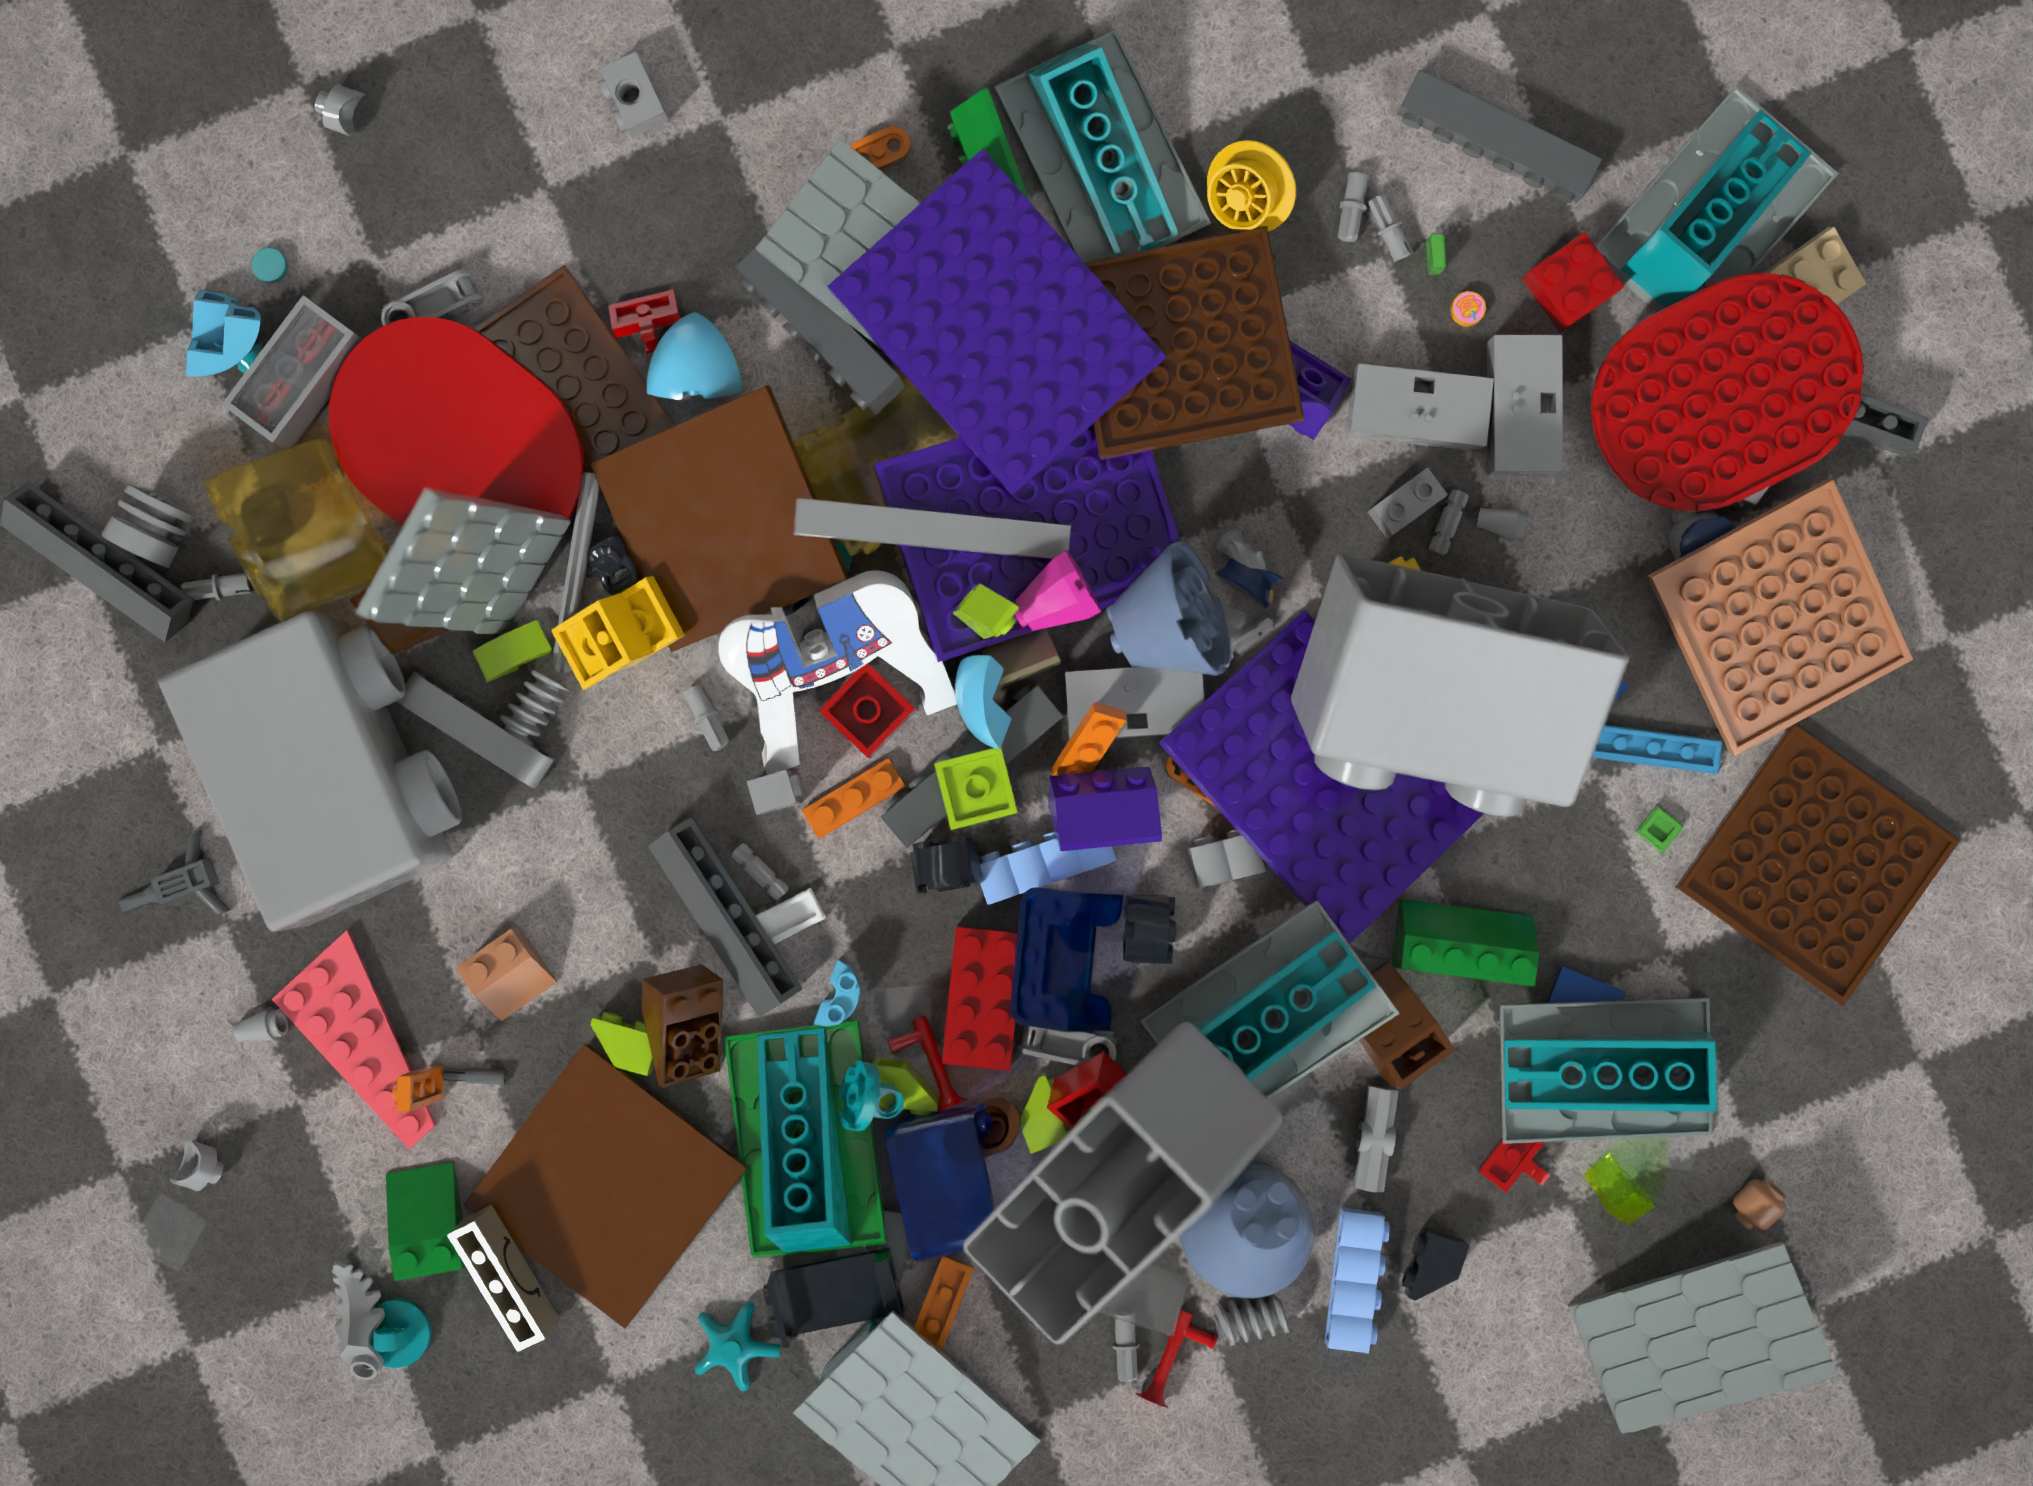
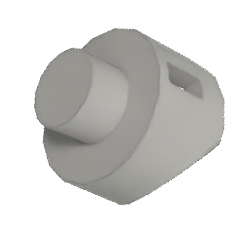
[315,84,365,137]
[170,1139,223,1191]

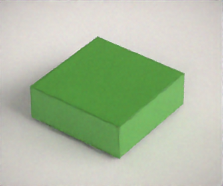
[1426,234,1447,275]
[1635,805,1684,853]

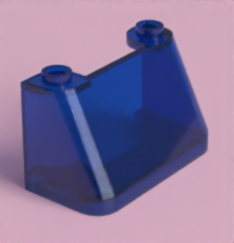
[1010,887,1123,1032]
[886,1103,996,1261]

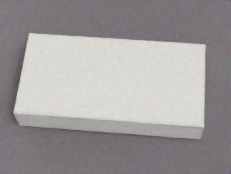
[756,888,826,944]

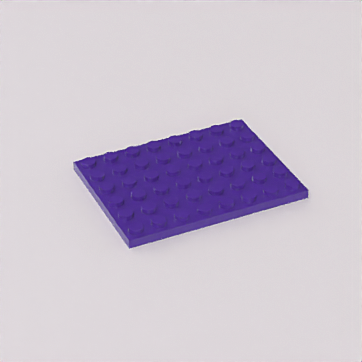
[827,149,1167,496]
[872,423,1180,663]
[1159,610,1484,944]

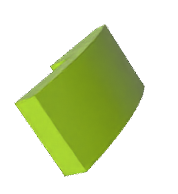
[472,620,552,682]

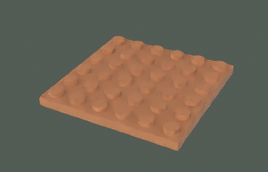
[1647,479,1913,756]

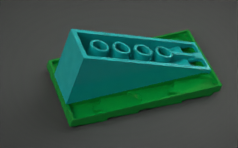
[724,1020,887,1259]

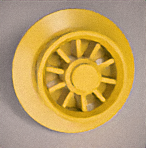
[1207,140,1296,232]

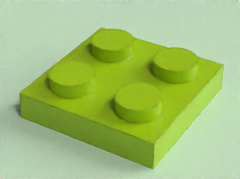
[934,748,1018,830]

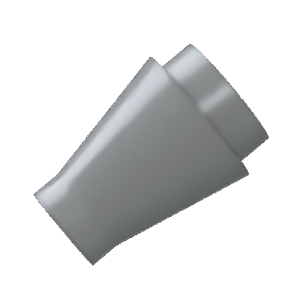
[1476,508,1528,541]
[233,1007,288,1042]

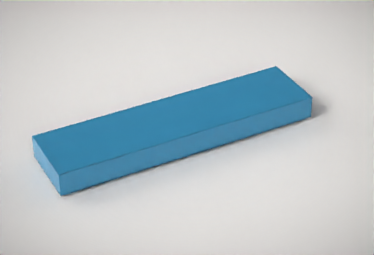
[1592,725,1723,774]

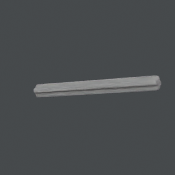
[551,472,600,673]

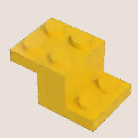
[551,575,685,690]

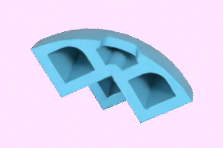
[186,289,261,377]
[647,312,743,399]
[955,655,1012,749]

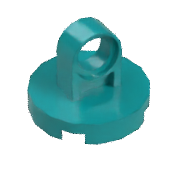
[839,1060,904,1132]
[371,1298,432,1369]

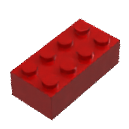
[942,925,1024,1071]

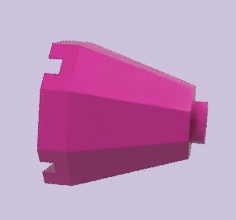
[1015,550,1102,631]

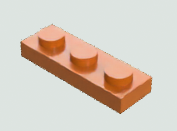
[1051,702,1126,776]
[801,758,906,839]
[392,1065,444,1112]
[914,1254,974,1351]

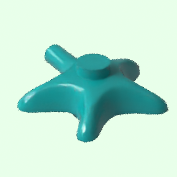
[695,1302,781,1391]

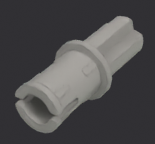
[1337,172,1369,242]
[1369,194,1414,263]
[180,572,253,601]
[682,684,729,751]
[1112,1311,1140,1382]

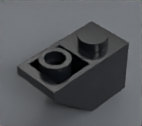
[1402,1228,1470,1301]

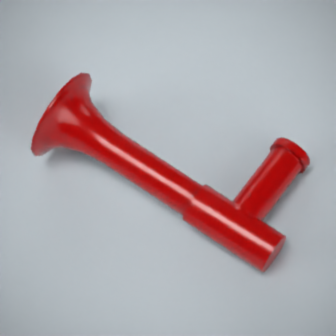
[887,1015,968,1112]
[1135,1309,1218,1408]

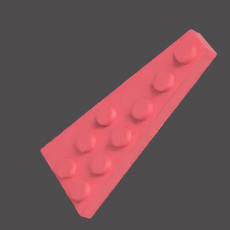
[272,929,437,1149]

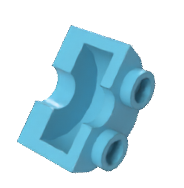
[814,958,862,1026]

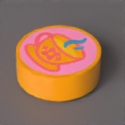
[1450,291,1486,327]

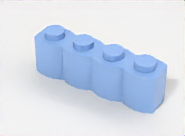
[979,831,1117,905]
[1325,1207,1390,1353]

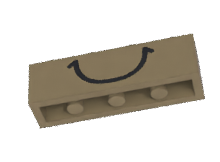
[447,1205,560,1351]

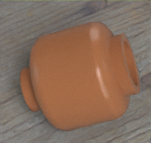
[1733,1178,1786,1230]

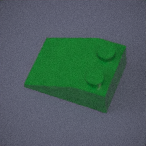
[386,1161,466,1281]

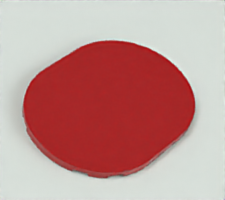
[1591,273,1864,511]
[329,317,584,527]

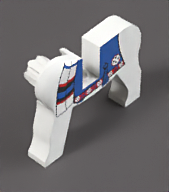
[718,570,957,775]

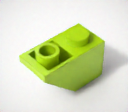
[953,584,1019,639]
[591,1011,654,1076]
[872,1058,939,1115]
[1020,1072,1071,1154]

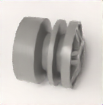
[101,484,195,568]

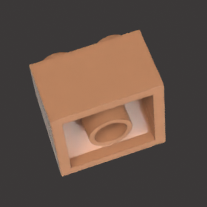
[455,926,558,1021]

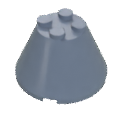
[1107,542,1231,675]
[1180,1160,1314,1298]

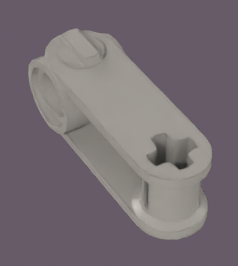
[380,269,484,326]
[1014,1017,1118,1066]

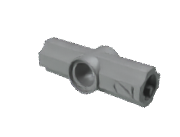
[1354,1085,1398,1193]

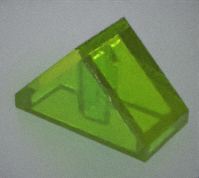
[1584,1153,1656,1226]

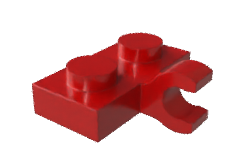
[608,289,681,354]
[1477,1137,1550,1193]

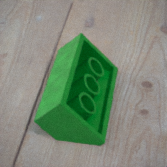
[946,88,1030,202]
[1391,899,1539,986]

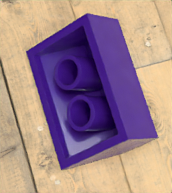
[1289,341,1352,440]
[1048,766,1162,851]

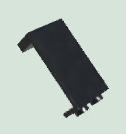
[763,1247,905,1348]

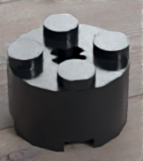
[910,835,983,894]
[1123,894,1176,964]

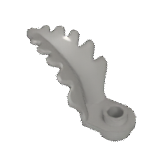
[332,1261,385,1380]

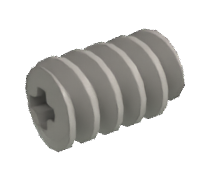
[500,670,571,746]
[1214,1293,1289,1348]

